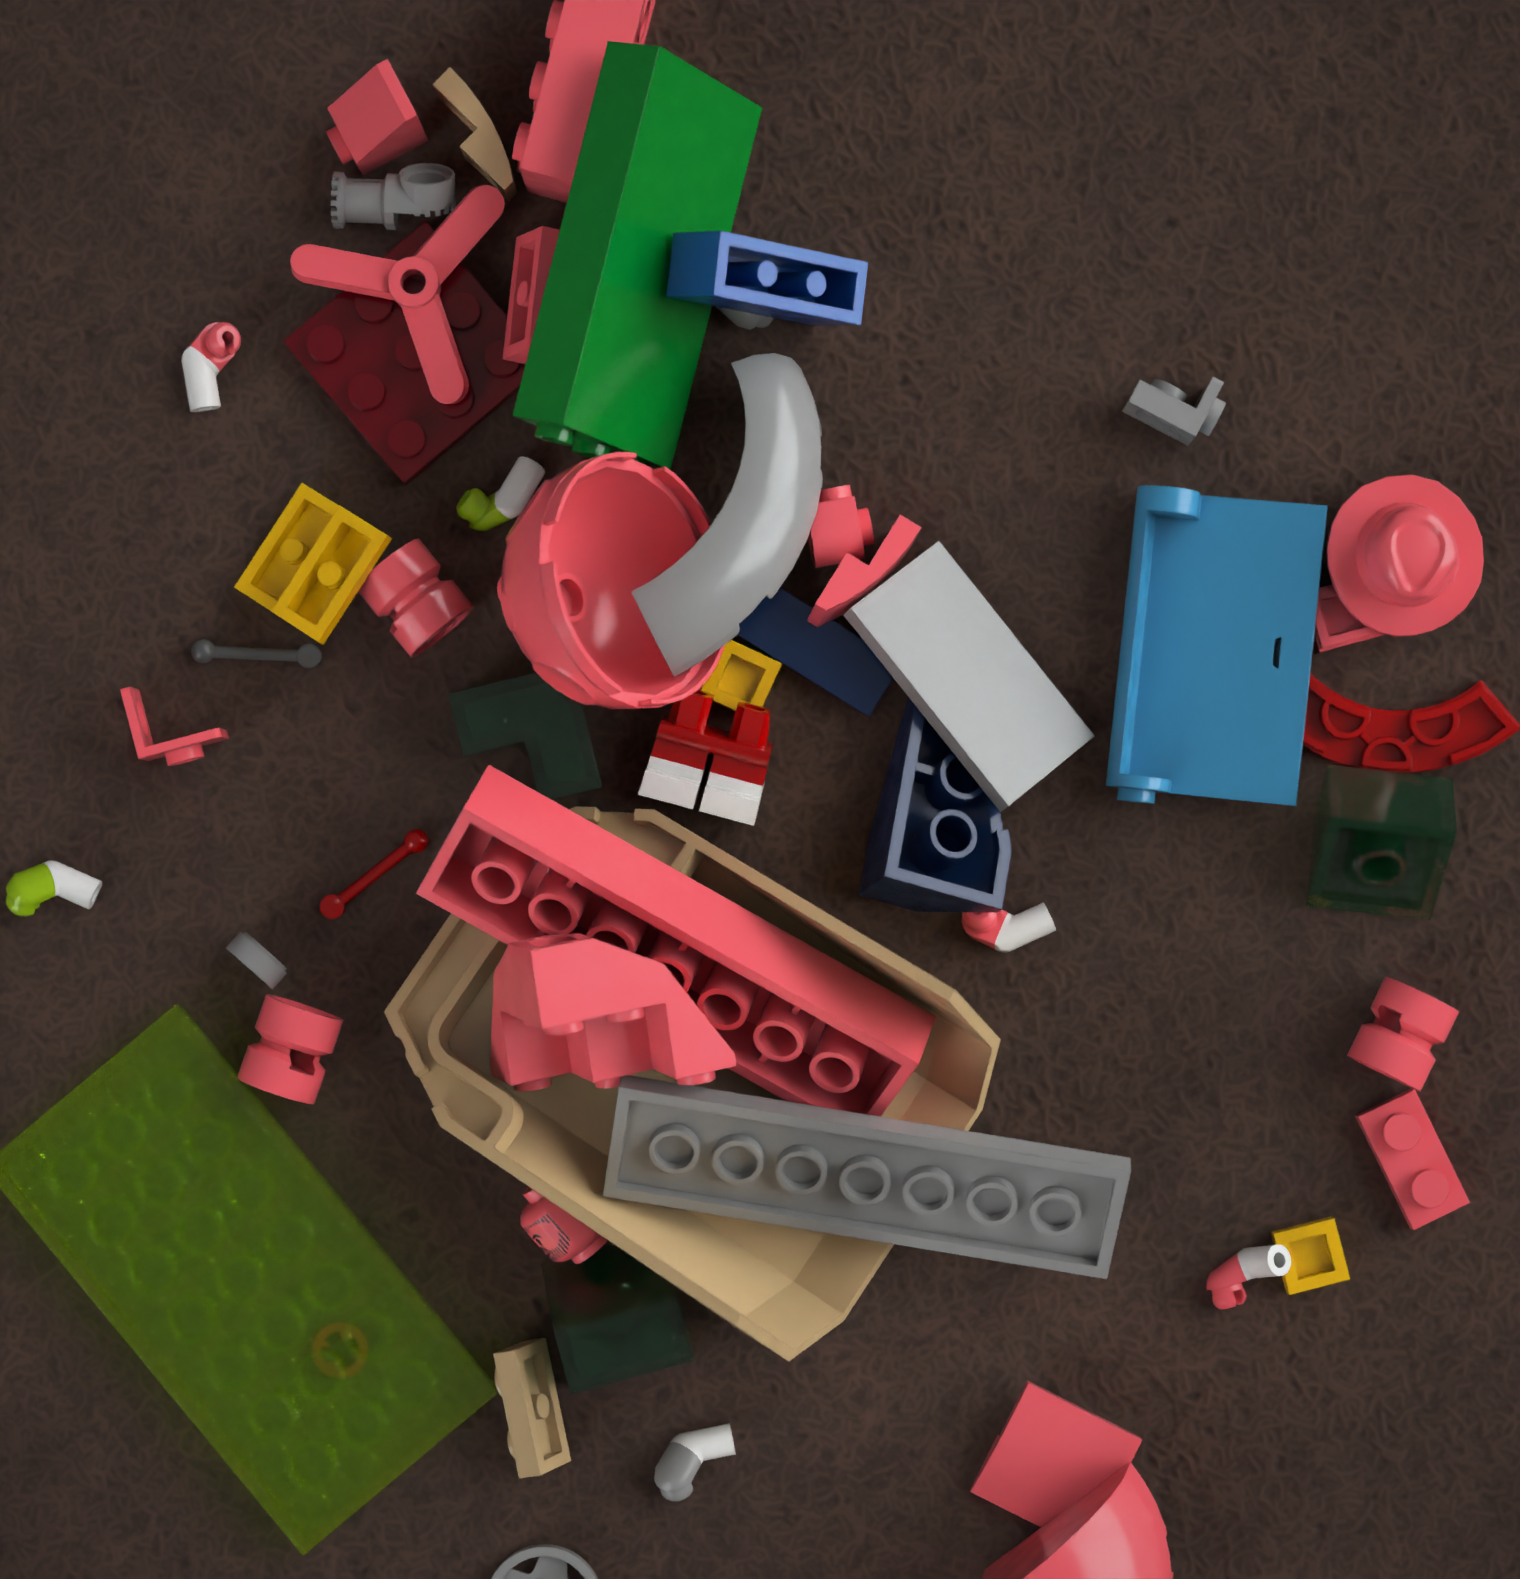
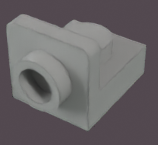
[1122,376,1226,446]

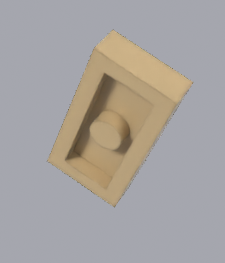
[493,1338,571,1478]

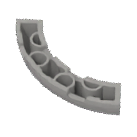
[631,353,823,677]

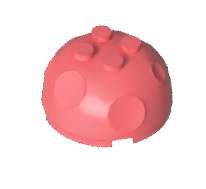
[497,452,725,709]

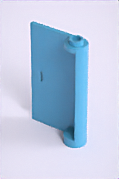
[1106,485,1328,806]

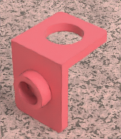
[120,687,229,766]

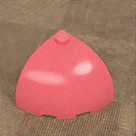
[981,1462,1174,1579]

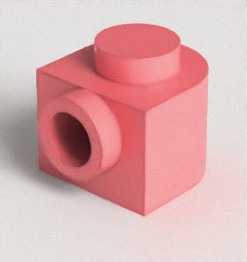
[808,485,874,569]

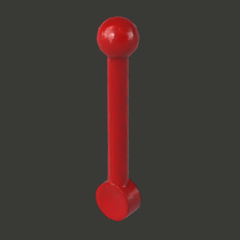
[320,829,429,919]

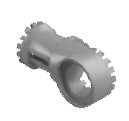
[331,163,456,230]

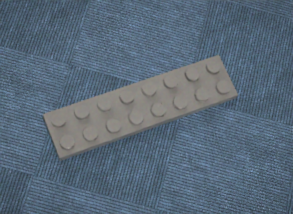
[603,1075,1131,1279]

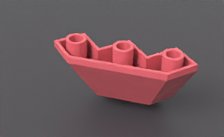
[490,934,736,1091]

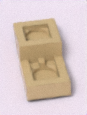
[432,67,517,201]

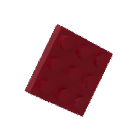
[283,221,526,486]

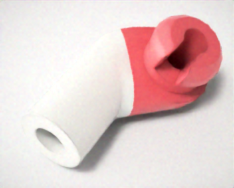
[182,322,241,412]
[961,902,1056,953]
[1206,1244,1291,1309]

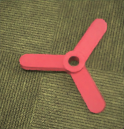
[290,185,505,404]

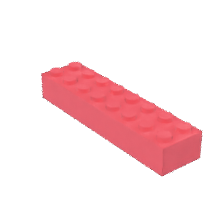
[416,765,936,1117]

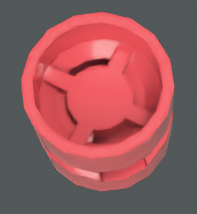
[358,538,474,658]
[1347,976,1459,1091]
[237,994,344,1104]

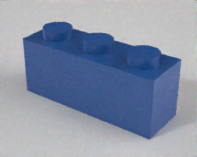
[666,231,868,326]

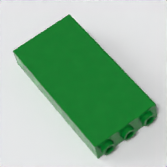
[513,41,762,470]

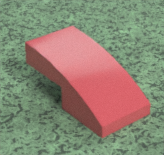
[807,515,922,627]

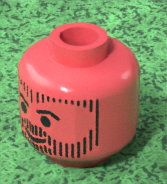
[520,1186,608,1264]

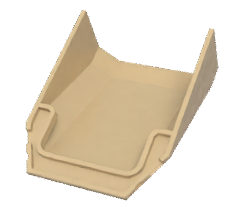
[384,806,1001,1361]

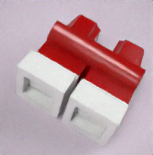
[638,690,773,826]

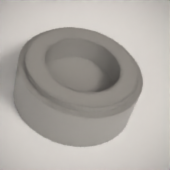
[226,932,287,990]

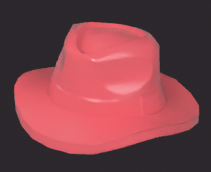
[1326,474,1484,637]

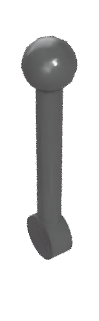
[191,639,322,669]

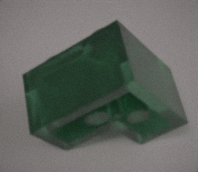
[448,673,605,801]

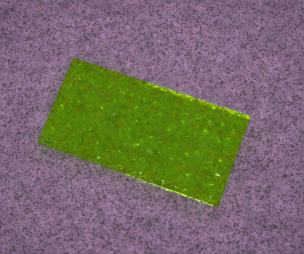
[0,1004,498,1556]

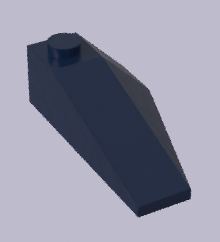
[859,697,1012,913]

